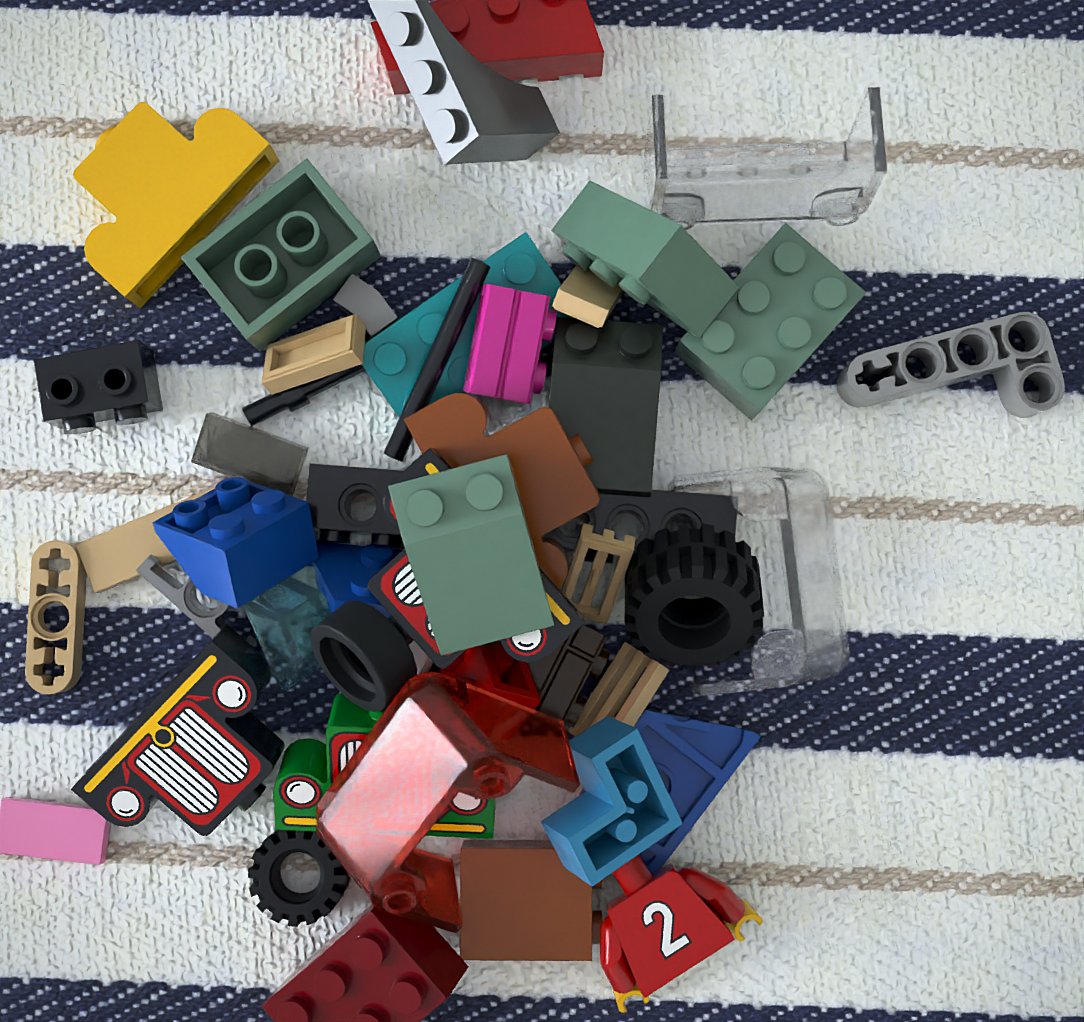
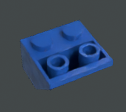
[153,477,319,609]

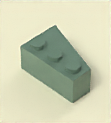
[551,181,739,339]

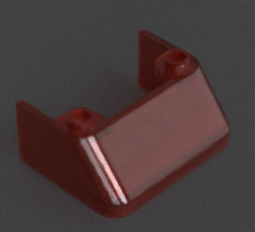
[316,672,580,934]

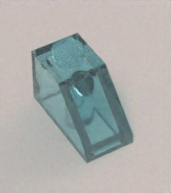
[243,577,331,692]

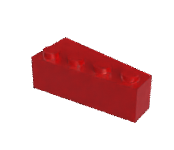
[371,0,604,95]

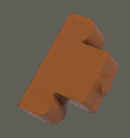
[403,393,600,588]

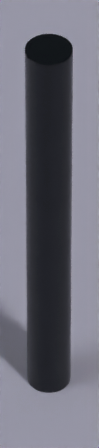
[383,258,491,462]

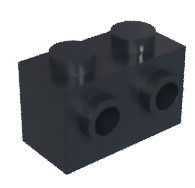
[33,340,163,434]

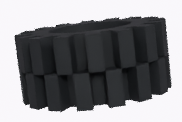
[248,830,352,927]

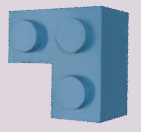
[541,716,683,886]

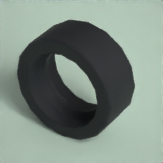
[311,600,418,713]

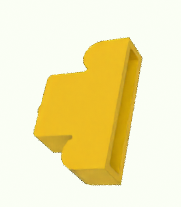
[73,102,280,308]

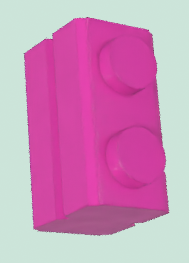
[463,284,557,404]

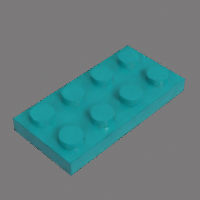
[361,232,574,417]

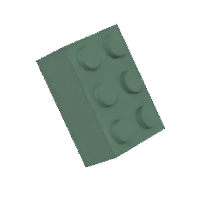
[181,158,381,352]
[674,223,867,421]

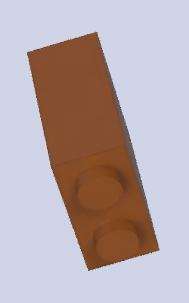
[460,840,603,961]

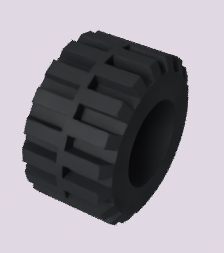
[624,523,765,670]

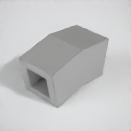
[333,274,399,338]

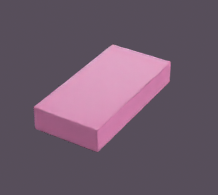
[0,796,111,865]

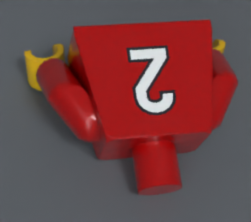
[600,854,763,1013]

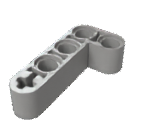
[837,312,1065,418]

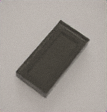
[191,412,309,496]

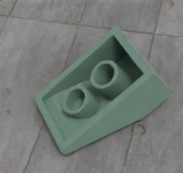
[388,454,554,656]

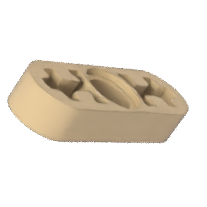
[25,540,87,694]

